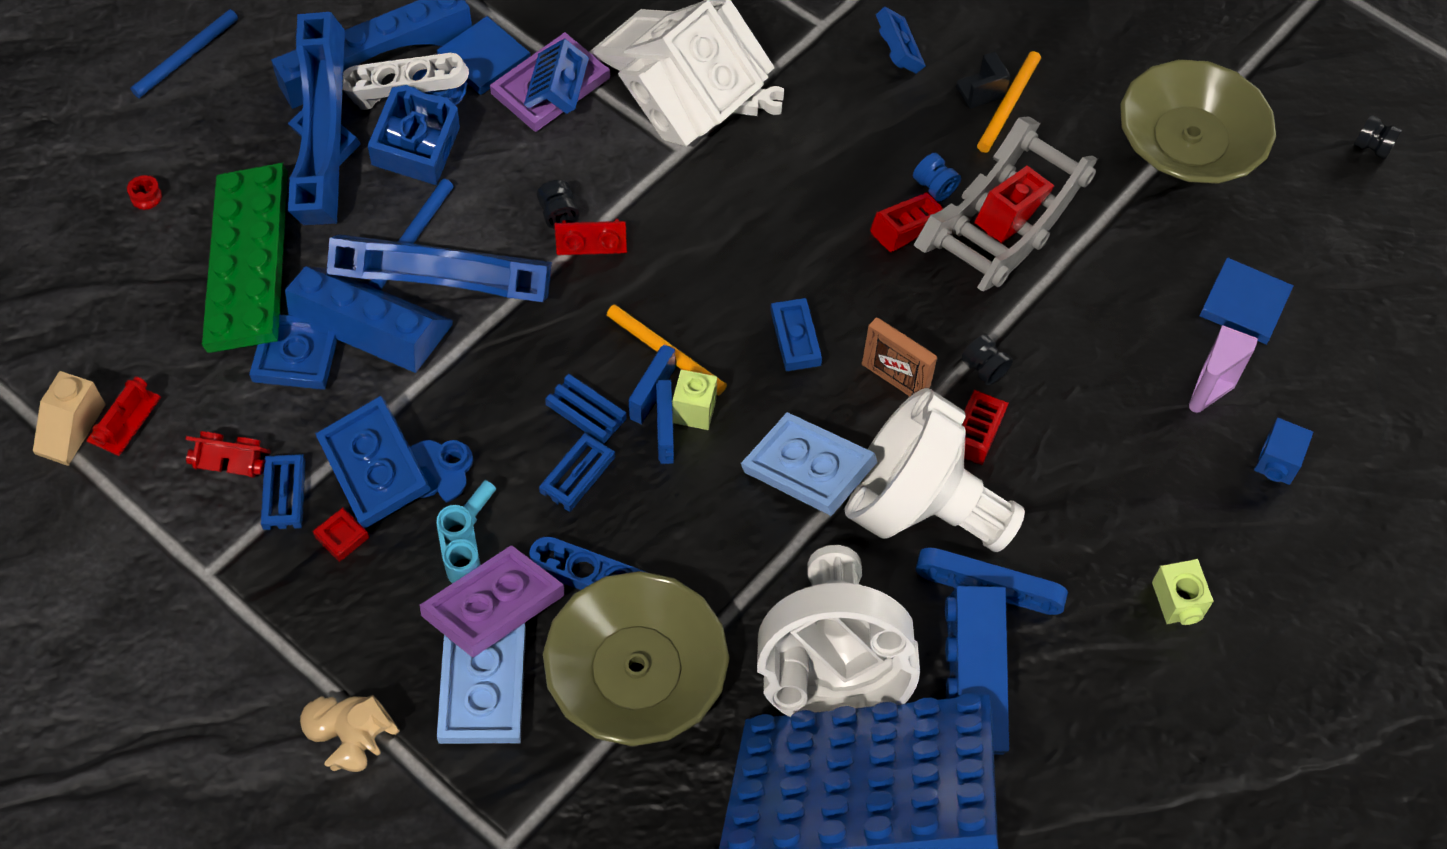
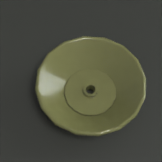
[1120,59,1276,184]
[543,571,730,746]

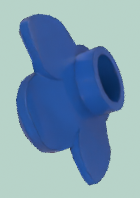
[410,440,473,502]

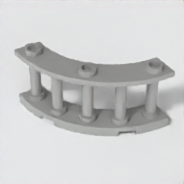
[913,117,1098,291]

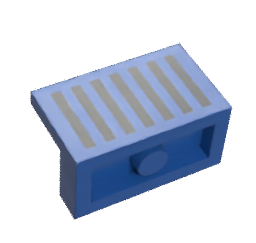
[524,38,589,114]

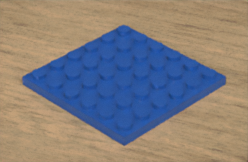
[719,693,998,849]

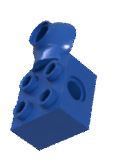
[368,67,467,186]

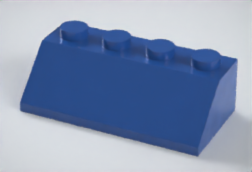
[285,266,453,373]

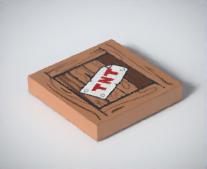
[862,317,937,396]

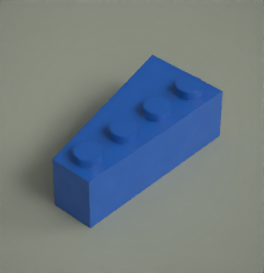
[945,586,1009,755]

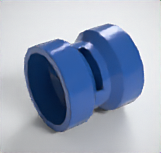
[913,153,961,201]

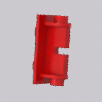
[555,219,627,255]
[86,376,161,456]
[186,431,271,478]

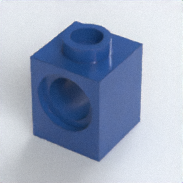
[1254,417,1313,485]

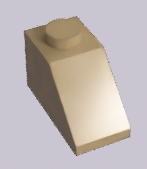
[33,371,106,466]

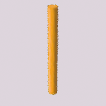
[977,51,1041,153]
[606,304,727,396]

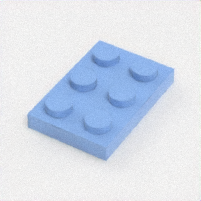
[741,412,878,516]
[437,623,526,744]

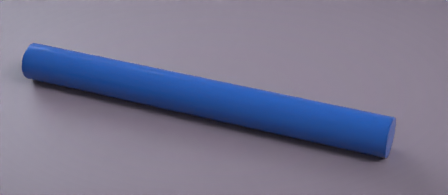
[130,9,238,98]
[369,179,454,290]

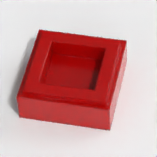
[313,507,369,562]

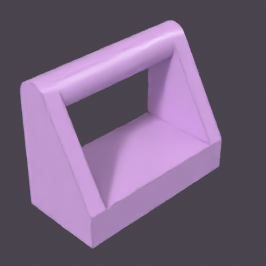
[1189,325,1258,413]

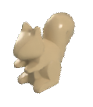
[300,695,400,772]

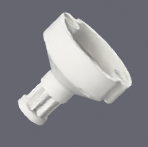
[844,388,1025,552]
[757,545,920,717]

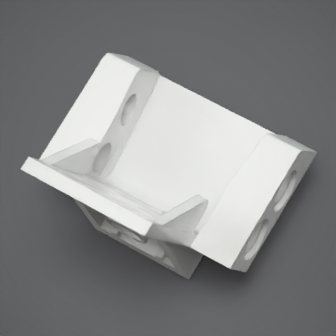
[589,0,775,146]

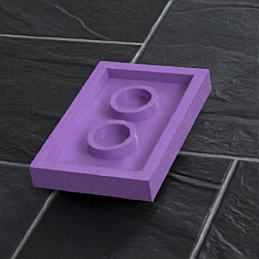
[490,32,610,132]
[420,545,564,658]

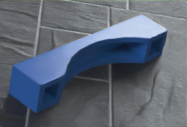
[271,0,472,109]
[288,12,345,225]
[326,234,552,302]

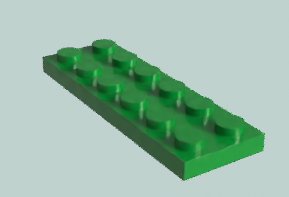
[202,163,288,353]

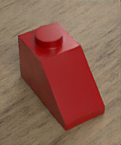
[974,166,1054,243]

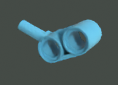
[436,480,496,583]

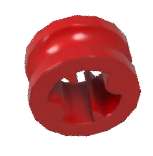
[127,175,162,210]

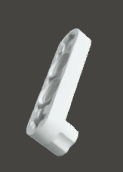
[343,53,469,110]

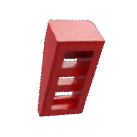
[870,192,944,252]
[962,390,1009,465]

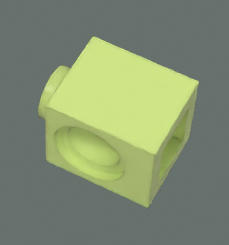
[672,369,717,430]
[1152,559,1214,625]

